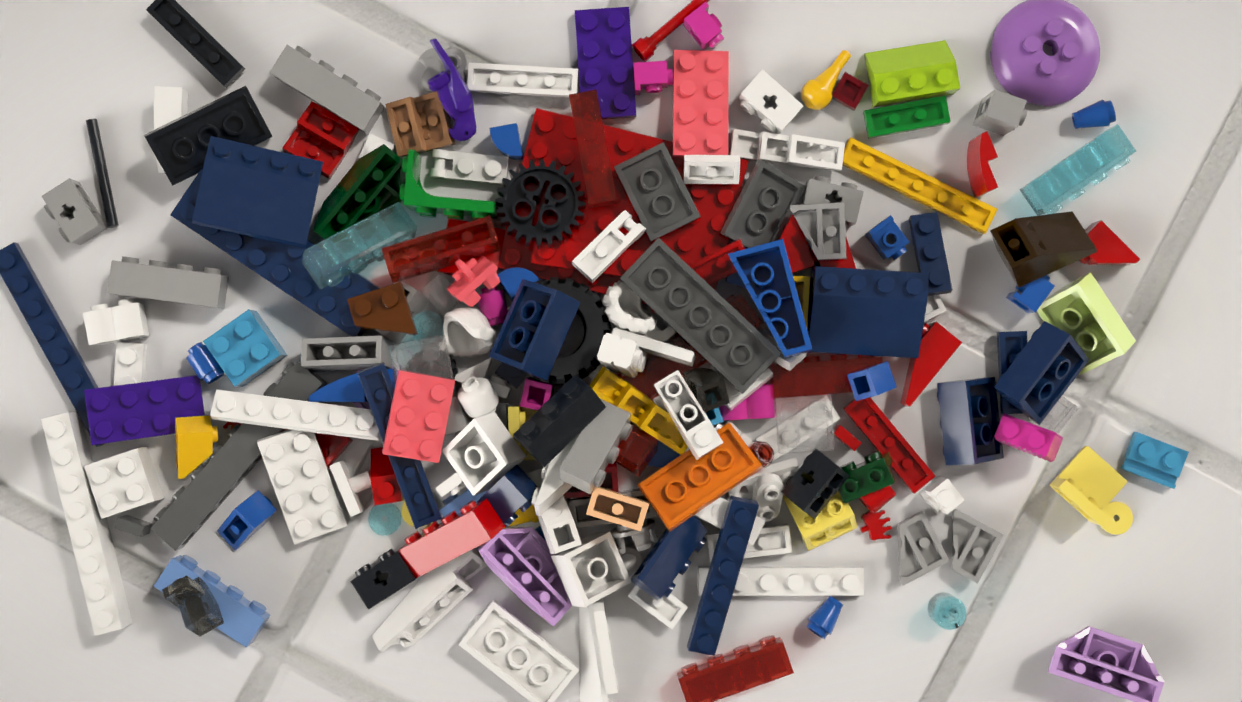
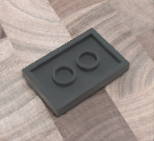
[614,142,701,242]
[720,160,806,248]

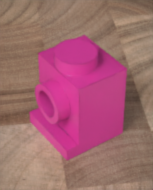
[683,2,724,50]
[633,61,673,95]

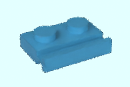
[1120,432,1189,489]

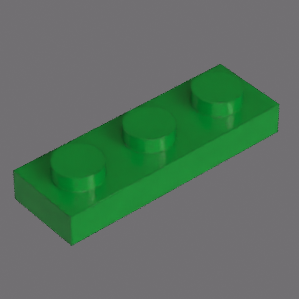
[863,95,951,139]

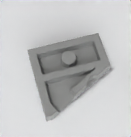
[790,203,847,261]
[952,509,1004,584]

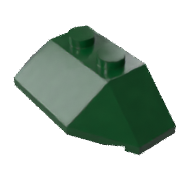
[313,144,405,248]

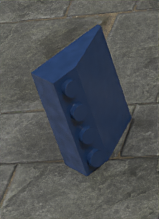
[192,136,323,248]
[808,266,929,358]

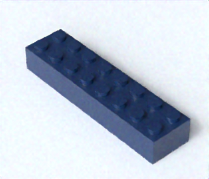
[170,169,381,337]

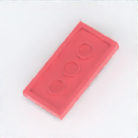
[672,50,729,159]

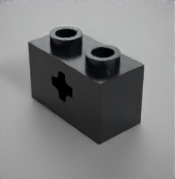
[781,449,850,519]
[350,548,417,610]

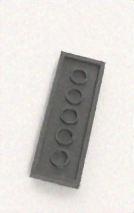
[620,238,782,394]

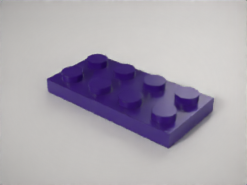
[575,7,636,121]
[84,375,205,445]

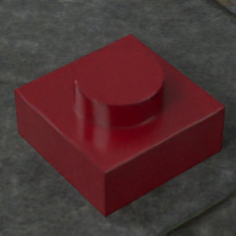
[832,72,869,111]

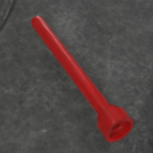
[632,0,710,62]

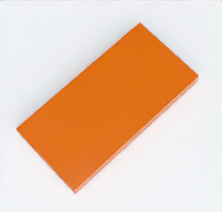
[637,422,762,531]

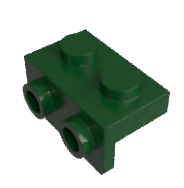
[838,451,895,503]

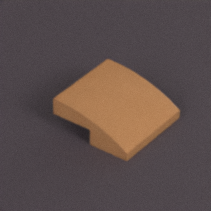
[385,91,455,157]

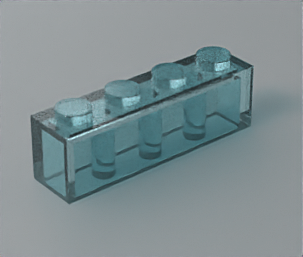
[1019,124,1136,216]
[302,202,418,290]

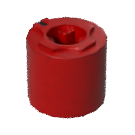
[858,485,896,514]

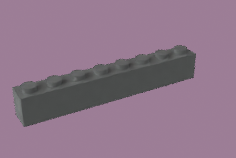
[150,361,327,551]

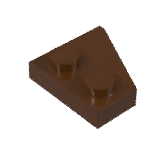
[347,282,418,335]

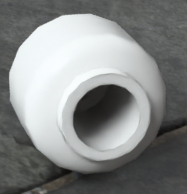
[457,377,499,418]

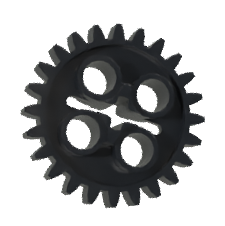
[495,159,586,249]

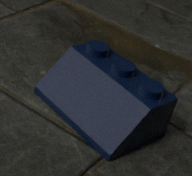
[489,279,581,381]
[994,321,1089,425]
[937,377,1004,465]
[631,515,708,600]

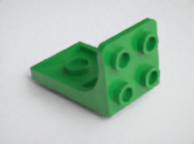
[400,149,499,223]

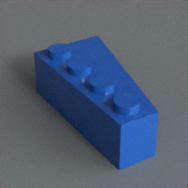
[728,239,813,359]

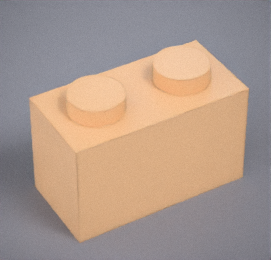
[586,486,649,531]

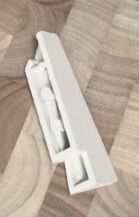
[372,548,487,652]
[579,598,618,702]

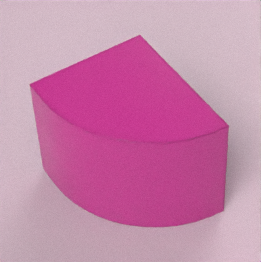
[520,377,555,410]

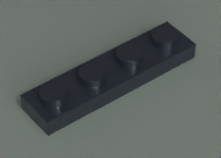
[146,0,245,88]

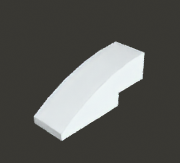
[154,86,188,174]

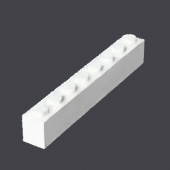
[41,412,133,635]

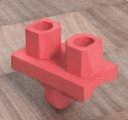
[446,256,500,307]

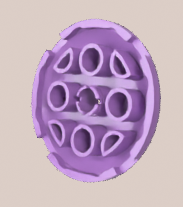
[990,0,1100,107]

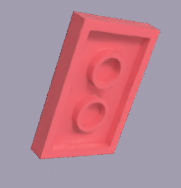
[382,369,455,463]

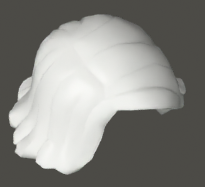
[602,281,657,335]
[440,307,498,358]

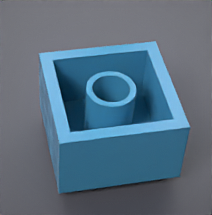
[203,309,287,387]

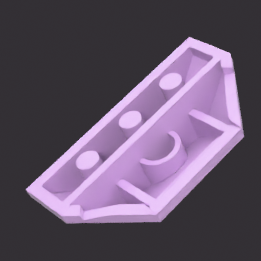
[478,527,572,626]
[1048,626,1164,702]

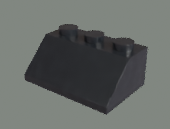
[513,375,606,467]

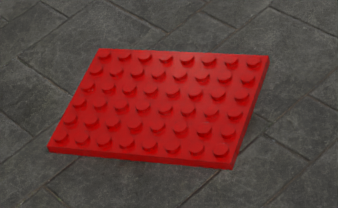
[498,108,748,305]

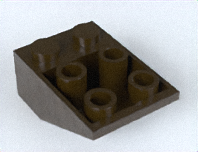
[990,211,1097,288]

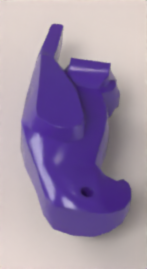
[427,39,477,141]

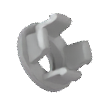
[610,518,658,554]

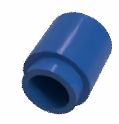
[186,342,225,385]

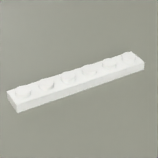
[210,390,380,441]
[698,567,864,596]

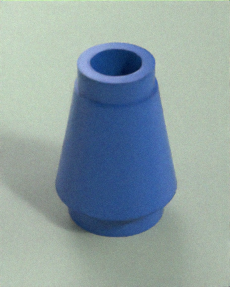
[1072,99,1116,129]
[806,596,843,639]

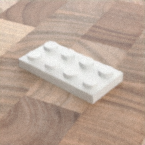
[257,429,347,544]
[458,600,579,702]

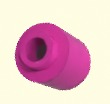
[478,286,508,326]

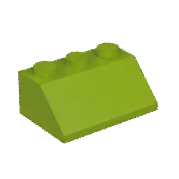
[864,40,960,108]

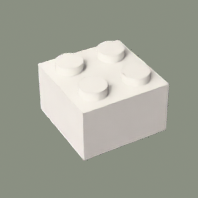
[442,412,526,496]
[84,447,164,519]
[551,531,631,607]

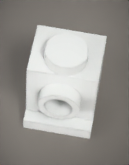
[919,476,965,515]

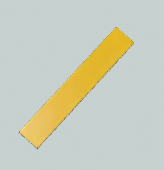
[842,137,998,234]

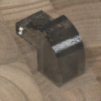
[682,368,730,412]
[162,575,224,637]

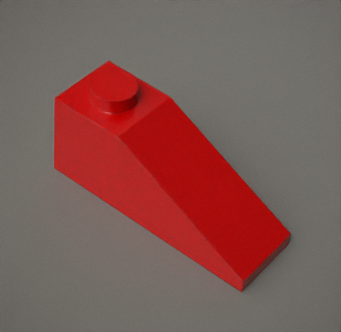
[900,321,962,407]

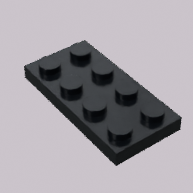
[144,86,273,186]

